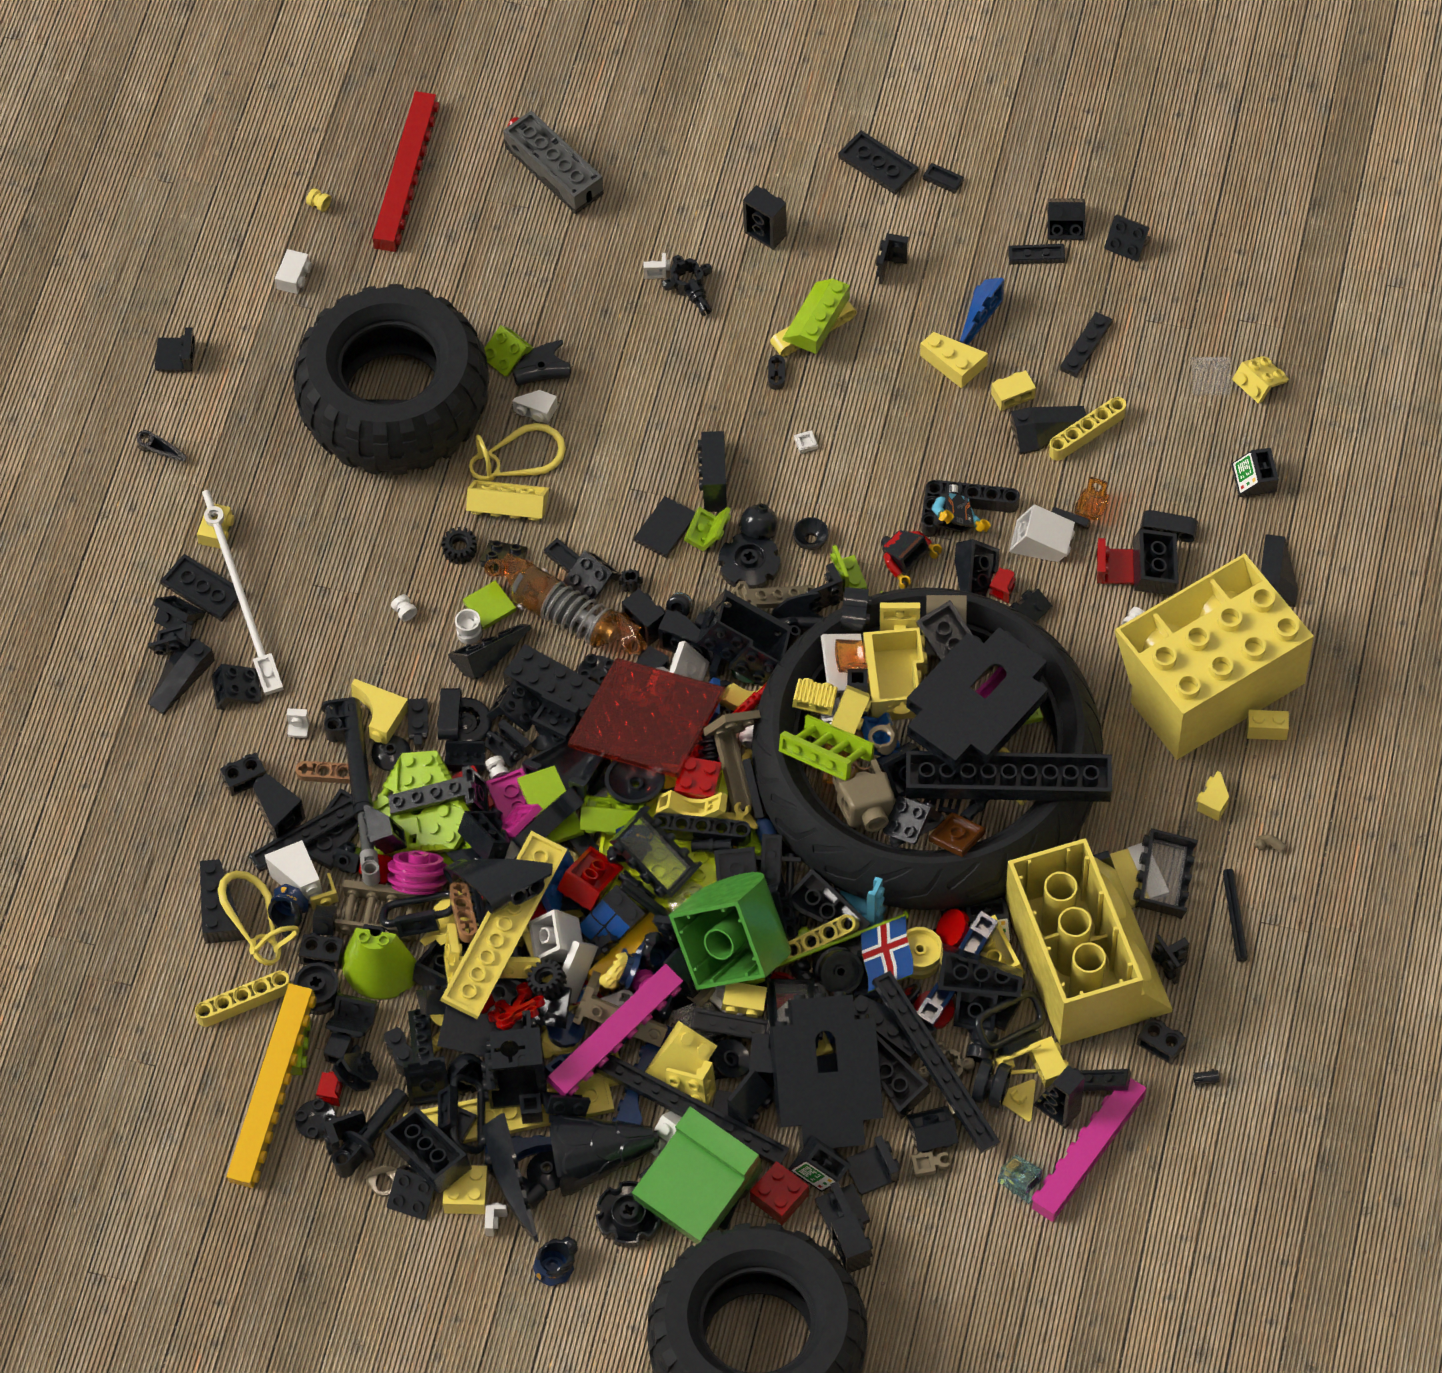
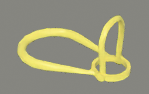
[469,423,566,481]
[218,870,299,966]

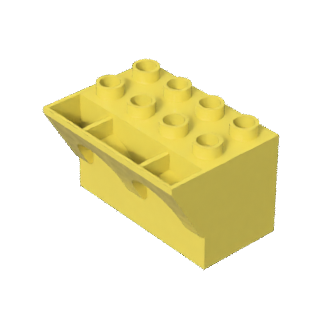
[1115,553,1314,760]
[1005,838,1173,1046]

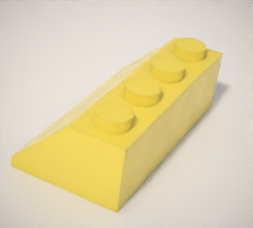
[466,480,549,521]

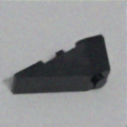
[1010,406,1087,455]
[1261,534,1298,607]
[955,539,1000,597]
[448,624,531,679]
[148,639,215,715]

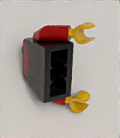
[881,530,942,589]

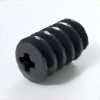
[697,728,720,762]

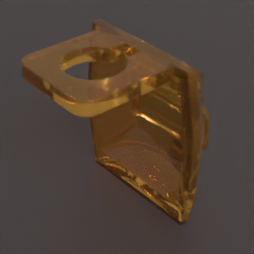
[1074,477,1110,520]
[835,639,868,673]

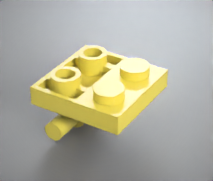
[880,603,920,631]

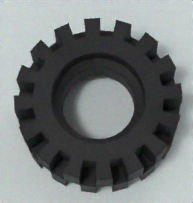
[442,527,477,564]
[527,959,567,1000]

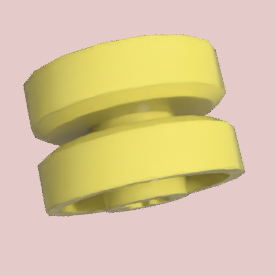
[906,927,942,979]

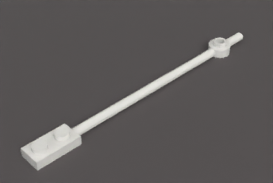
[202,490,284,696]

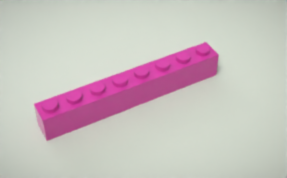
[546,964,683,1096]
[1031,1078,1147,1222]

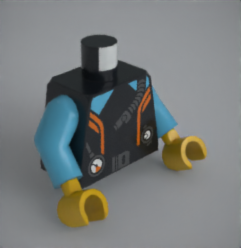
[932,484,991,533]

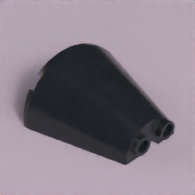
[522,730,613,800]

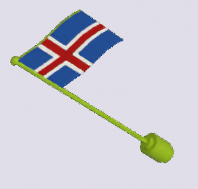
[738,911,913,993]

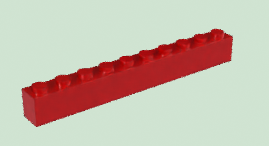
[372,91,440,252]

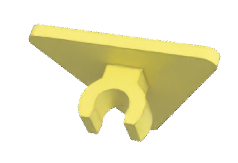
[719,802,758,829]
[1003,1079,1036,1122]

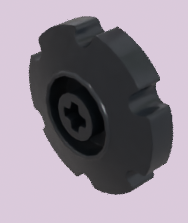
[718,533,780,589]
[596,1181,662,1247]

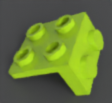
[683,506,731,551]

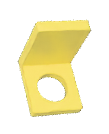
[310,873,339,910]

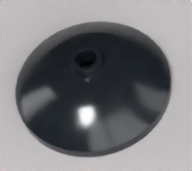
[605,752,665,805]

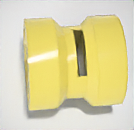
[306,188,332,212]

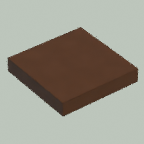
[928,812,986,857]

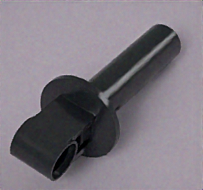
[332,1088,409,1178]

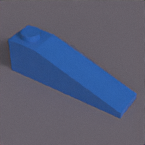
[960,278,1004,345]

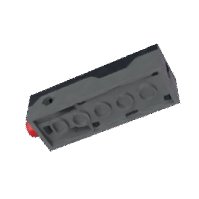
[503,110,604,214]

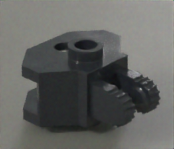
[332,1044,379,1091]

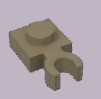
[911,1152,950,1178]

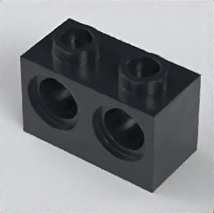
[220,752,266,796]
[298,933,345,970]
[1137,1017,1186,1065]

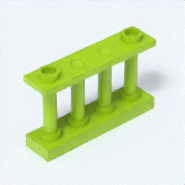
[779,714,875,781]

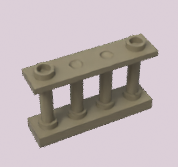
[335,879,424,942]

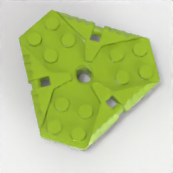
[358,750,470,856]

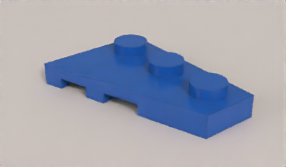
[541,847,574,912]

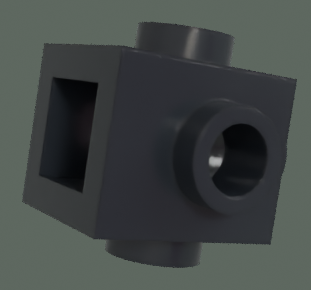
[332,842,361,873]

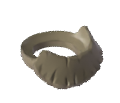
[868,723,898,755]
[365,1165,397,1197]

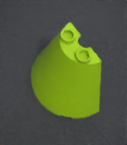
[342,928,417,1000]

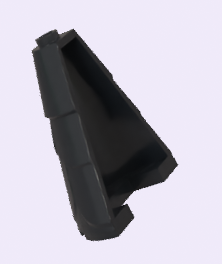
[549,1114,659,1197]

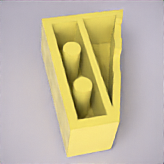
[920,332,988,388]

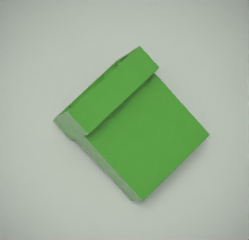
[632,1107,763,1244]

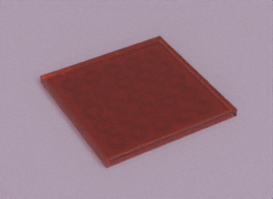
[568,658,725,778]

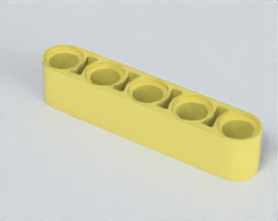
[770,301,857,357]
[1049,397,1126,461]
[777,914,859,969]
[195,971,291,1027]

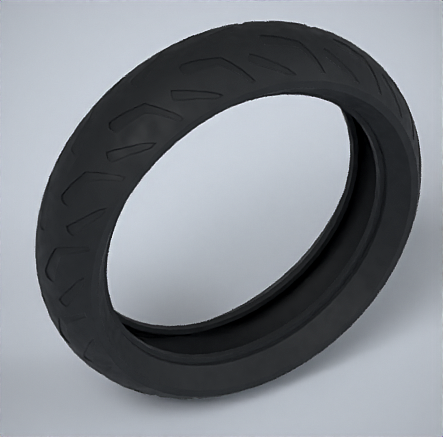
[752,587,1103,910]

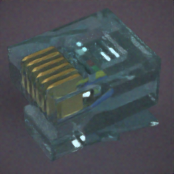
[997,1155,1042,1204]

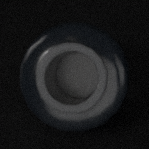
[666,592,693,617]

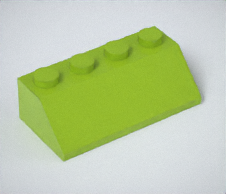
[782,278,850,354]

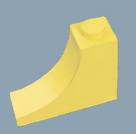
[351,679,408,744]

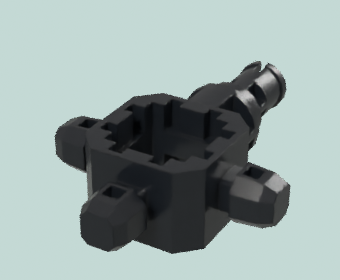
[662,255,712,316]

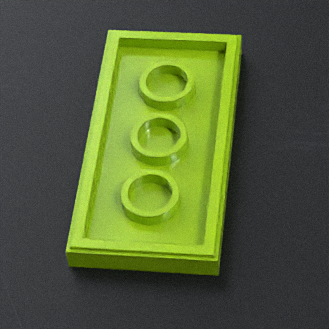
[517,765,584,844]

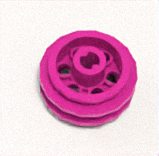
[387,850,447,895]

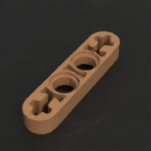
[295,761,373,784]
[449,881,477,943]

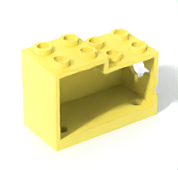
[863,627,927,720]

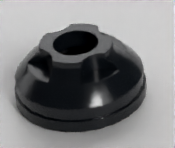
[793,517,828,550]

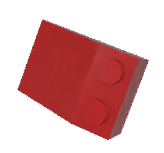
[557,846,624,911]

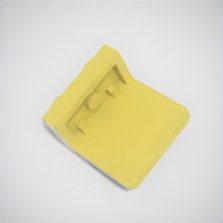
[1232,356,1289,403]

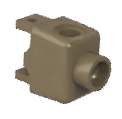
[833,759,894,832]

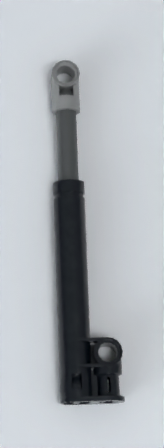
[321,697,381,886]

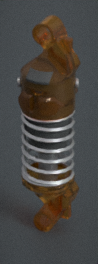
[484,553,646,655]

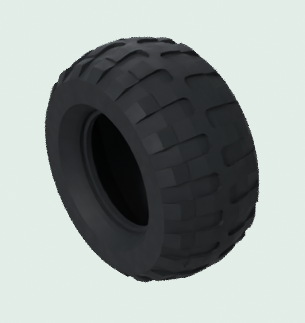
[293,284,489,475]
[647,1223,868,1373]

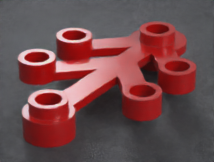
[487,982,545,1030]

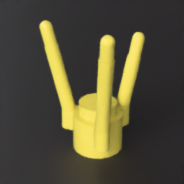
[995,1043,1041,1075]

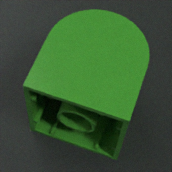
[669,872,791,990]

